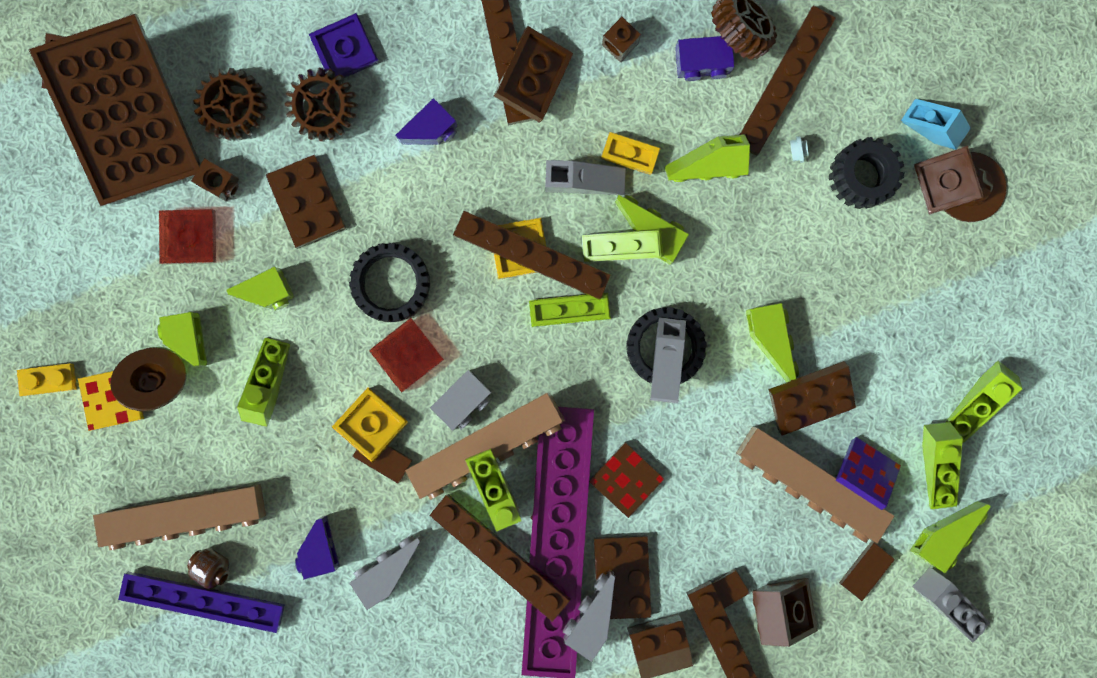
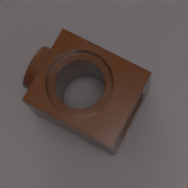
[602,16,641,63]
[191,158,239,201]

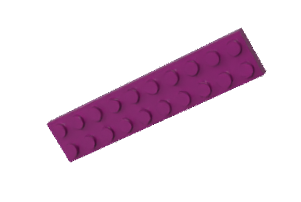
[521,406,594,678]

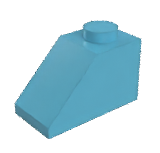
[901,99,971,150]

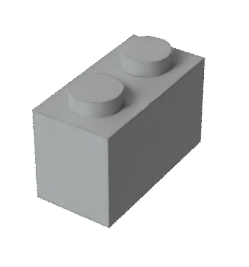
[430,370,492,431]

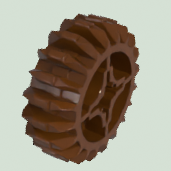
[711,0,777,60]
[193,68,268,141]
[284,68,358,142]

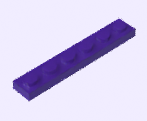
[118,571,285,633]

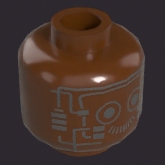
[187,548,230,589]

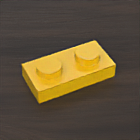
[601,132,660,175]
[17,363,77,396]

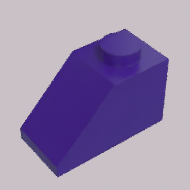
[395,98,458,145]
[295,515,340,580]

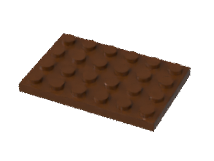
[28,14,201,206]

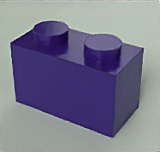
[675,36,734,81]

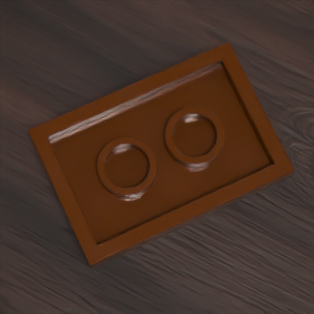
[493,26,573,123]
[266,154,346,249]
[768,361,856,436]
[594,535,651,619]

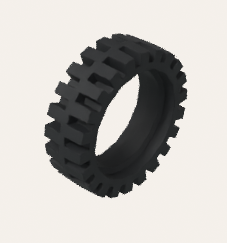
[349,243,430,322]
[626,307,707,384]

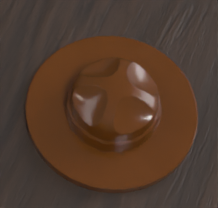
[944,152,1006,222]
[110,348,187,411]

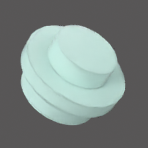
[790,136,809,163]

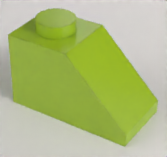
[226,267,295,311]
[157,312,207,366]

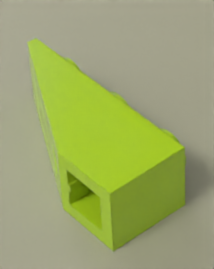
[665,134,750,182]
[615,195,689,265]
[745,303,799,382]
[237,338,290,427]
[945,360,1023,443]
[922,422,963,509]
[465,448,522,532]
[910,501,991,573]

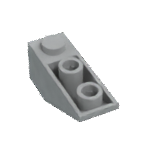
[545,160,625,195]
[650,318,686,404]
[349,534,423,610]
[912,567,990,643]
[563,570,615,662]

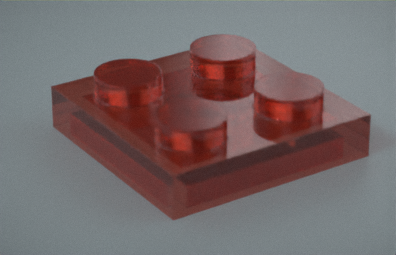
[159,209,216,265]
[369,318,445,393]

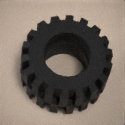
[829,137,905,209]

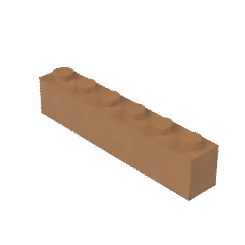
[405,393,565,500]
[736,427,895,544]
[93,484,266,550]

